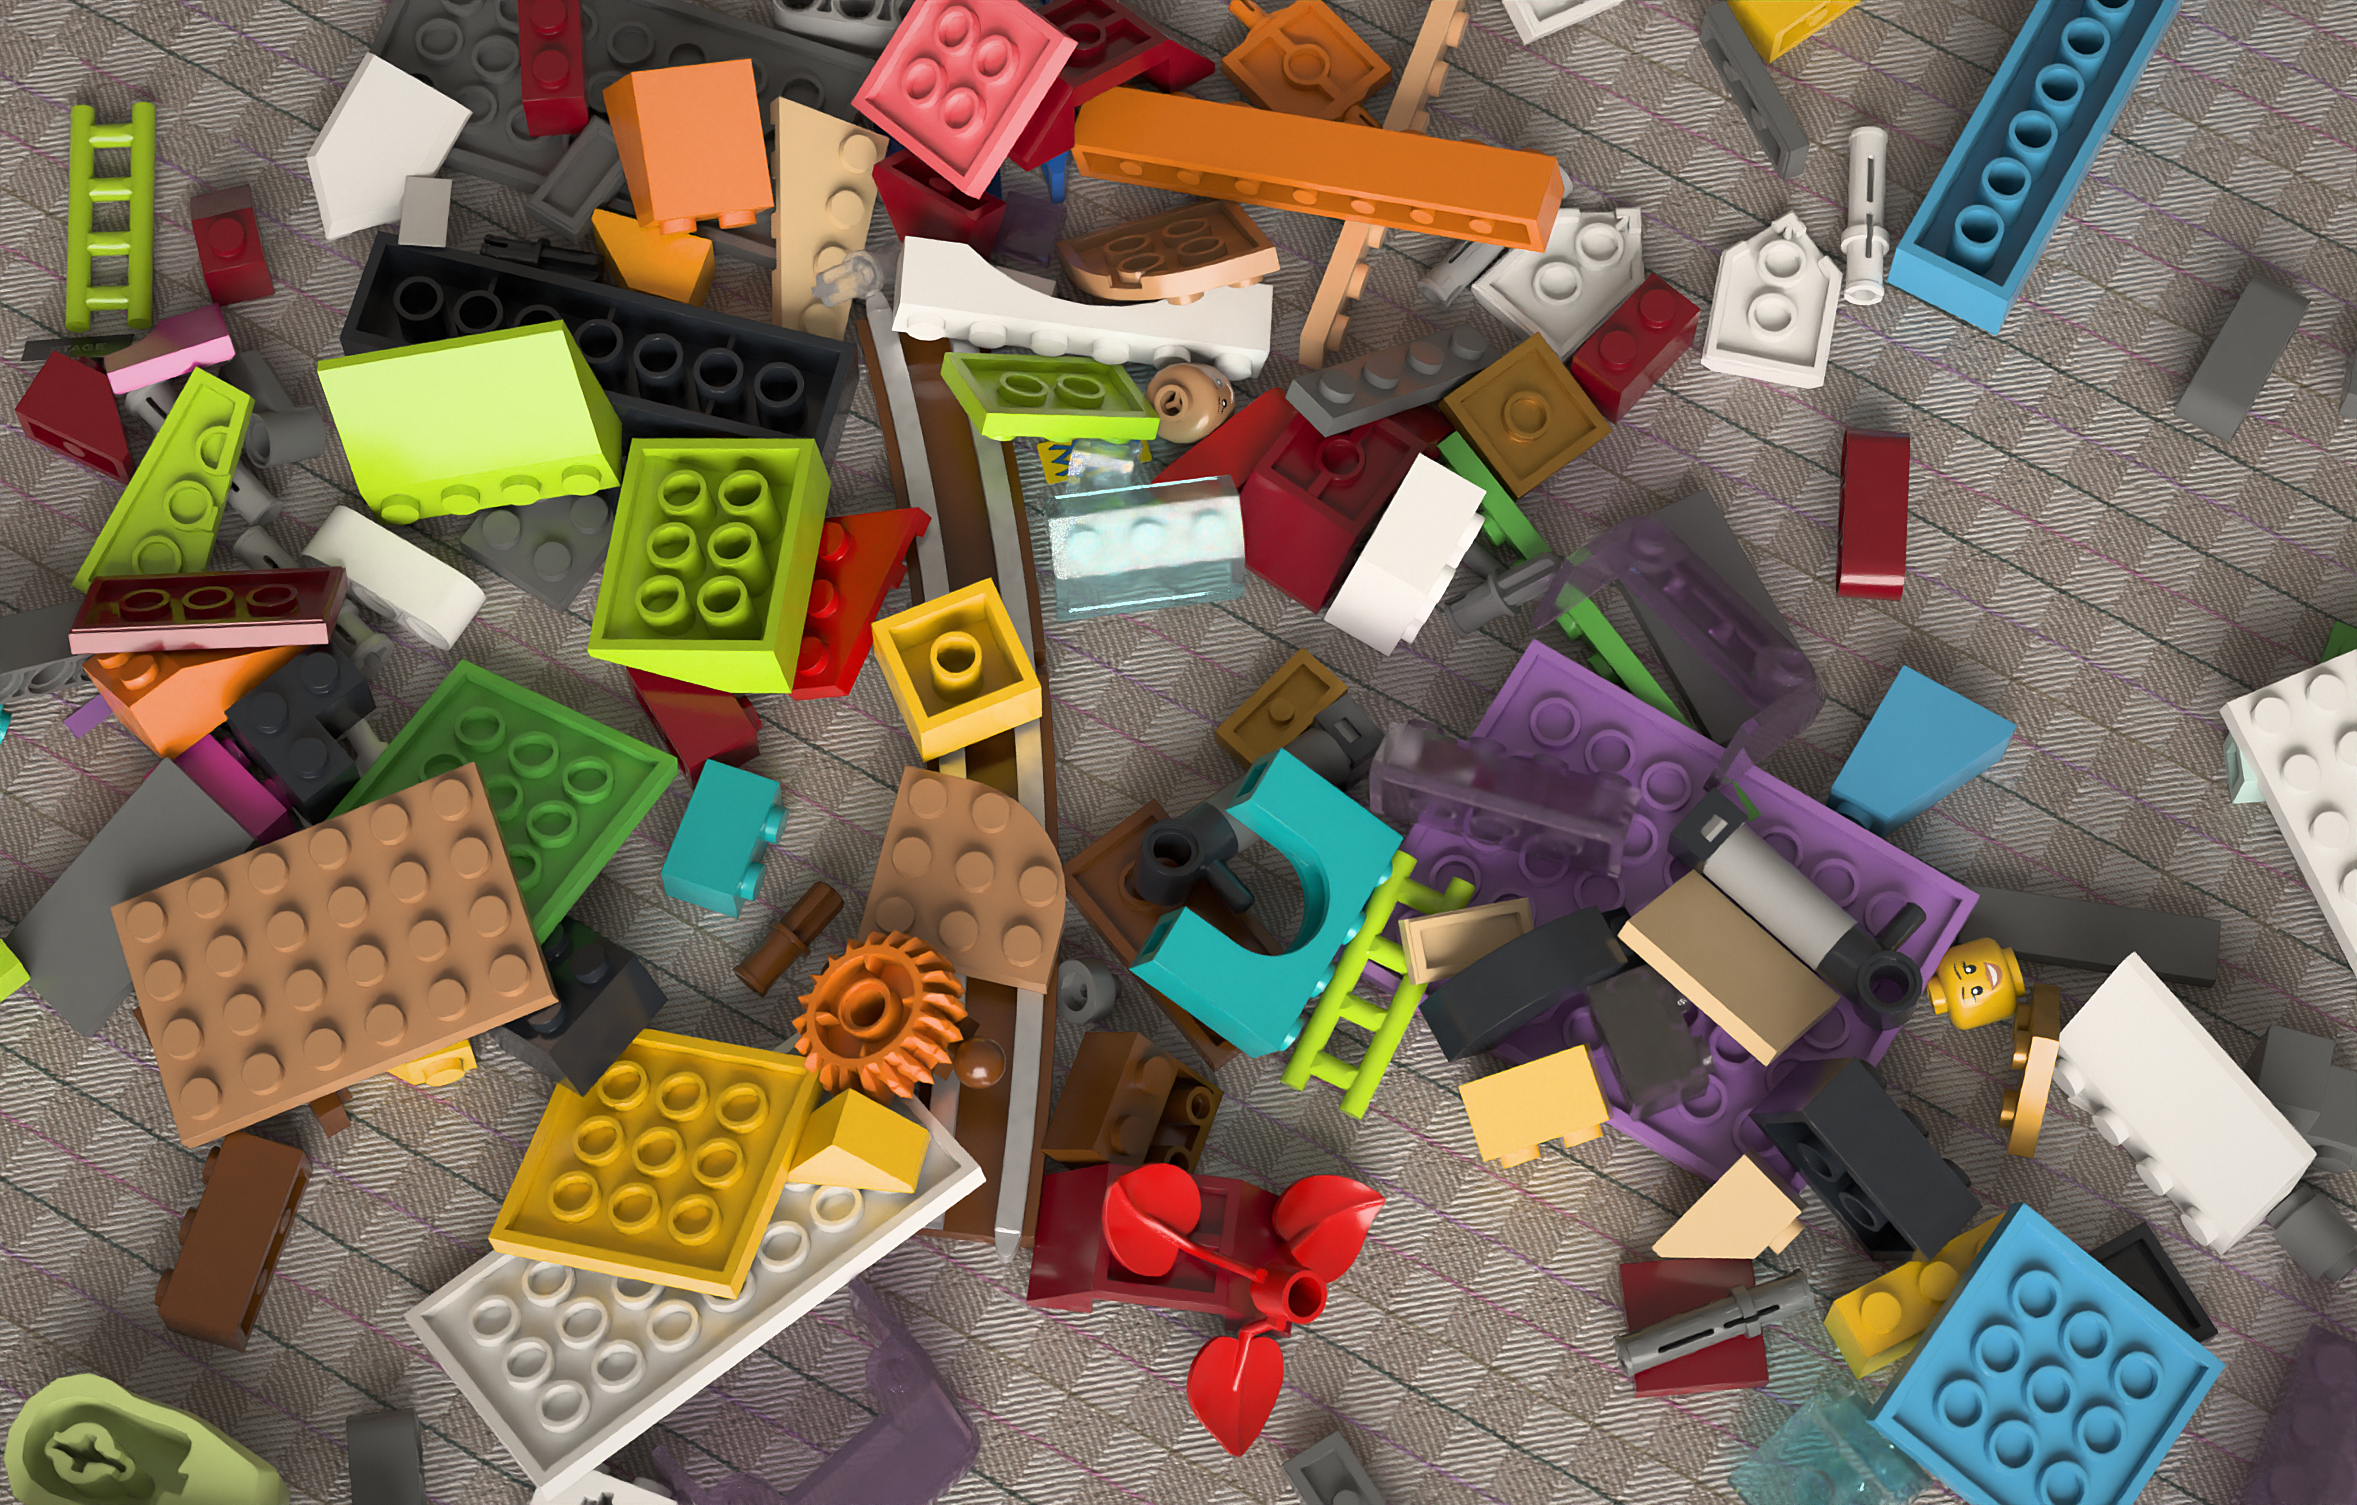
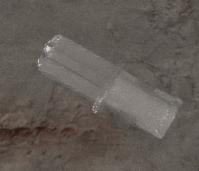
[811,240,903,307]

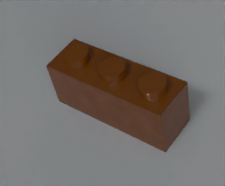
[155,1131,313,1353]

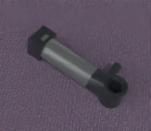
[1132,694,1389,914]

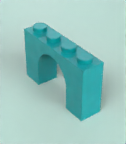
[1129,747,1404,1058]

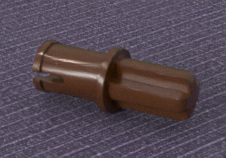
[732,881,845,998]

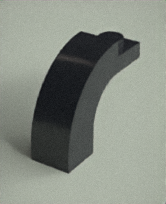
[1418,905,1651,1063]

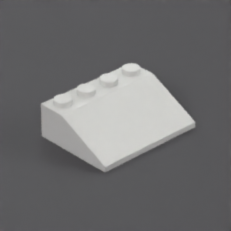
[2052,951,2317,1256]

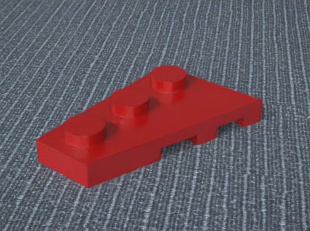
[786,507,932,701]

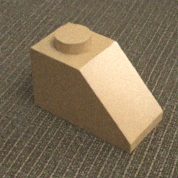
[1651,1148,1809,1258]

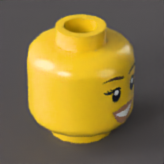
[1926,937,2026,1030]

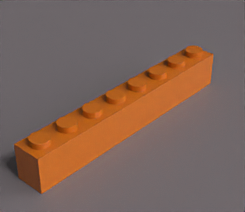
[1071,83,1565,253]

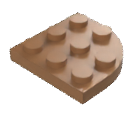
[1055,198,1280,305]
[856,765,1066,994]

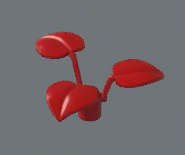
[1102,1162,1386,1457]

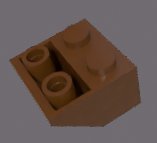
[1040,1031,1224,1174]

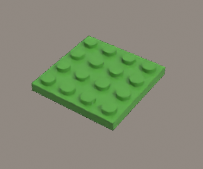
[325,659,678,946]

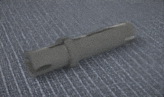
[1612,1268,1815,1378]

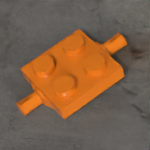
[1221,0,1392,129]

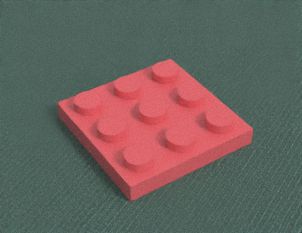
[851,0,1078,200]

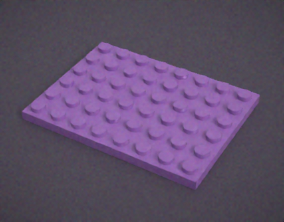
[1332,638,1980,1195]

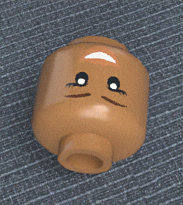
[1145,363,1236,444]

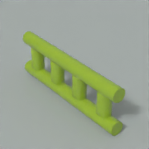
[65,102,156,333]
[1279,850,1476,1120]

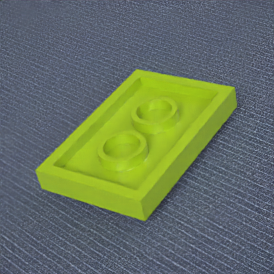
[940,352,1161,444]

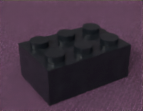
[1748,1057,1983,1261]

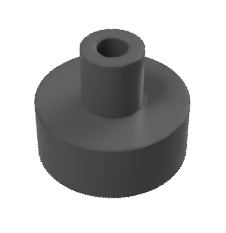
[1057,957,1122,1024]

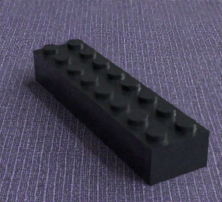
[340,230,860,475]

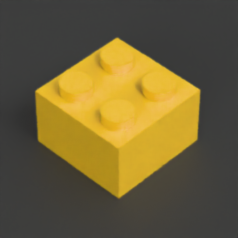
[871,577,1042,763]

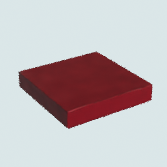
[1618,1258,1769,1398]

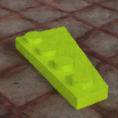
[70,366,256,594]

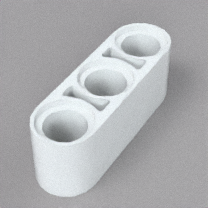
[300,505,486,651]

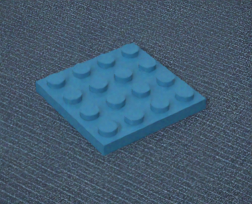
[1864,1202,2226,1505]

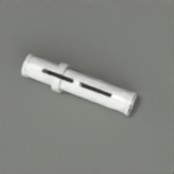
[1841,126,1890,305]

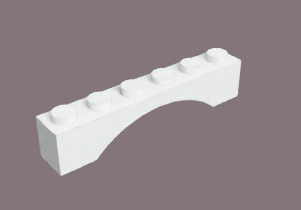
[892,236,1273,381]

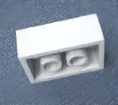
[1324,453,1487,657]

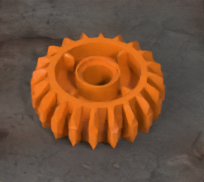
[792,930,969,1107]

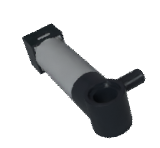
[1667,787,1926,1031]

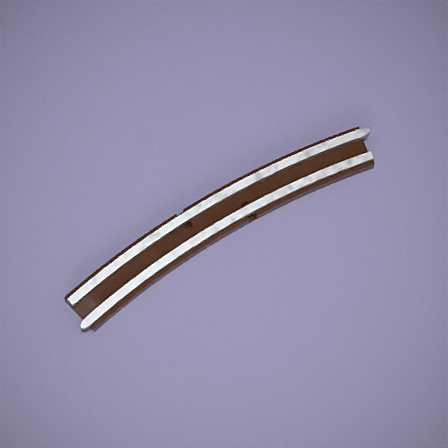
[855,289,1059,1263]

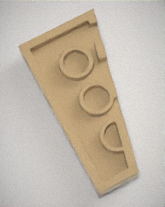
[770,96,890,341]

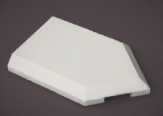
[306,52,473,241]
[1471,207,1645,364]
[1701,210,1843,389]

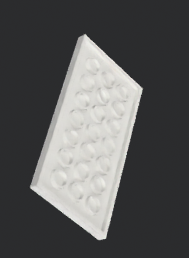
[403,1033,986,1501]

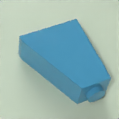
[1826,665,2017,839]

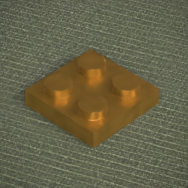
[1437,331,1613,503]

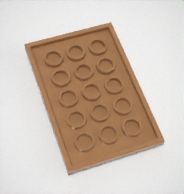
[110,762,559,1149]

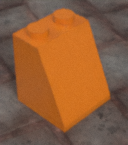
[602,59,774,236]

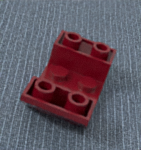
[1007,0,1215,172]
[1214,404,1456,615]
[1026,1163,1292,1338]

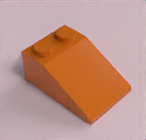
[81,644,312,760]

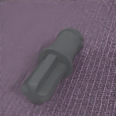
[1444,551,1566,637]

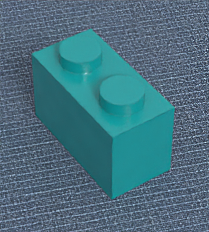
[661,759,789,919]

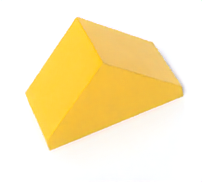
[787,1088,931,1193]

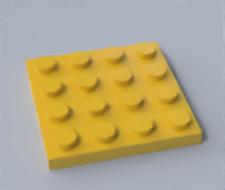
[488,1028,824,1300]

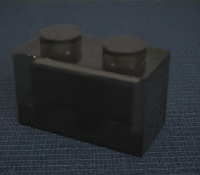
[1584,964,1715,1123]

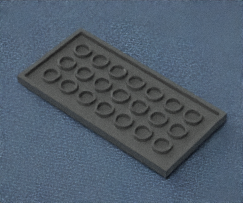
[369,0,877,270]

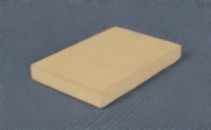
[1617,869,1841,1066]

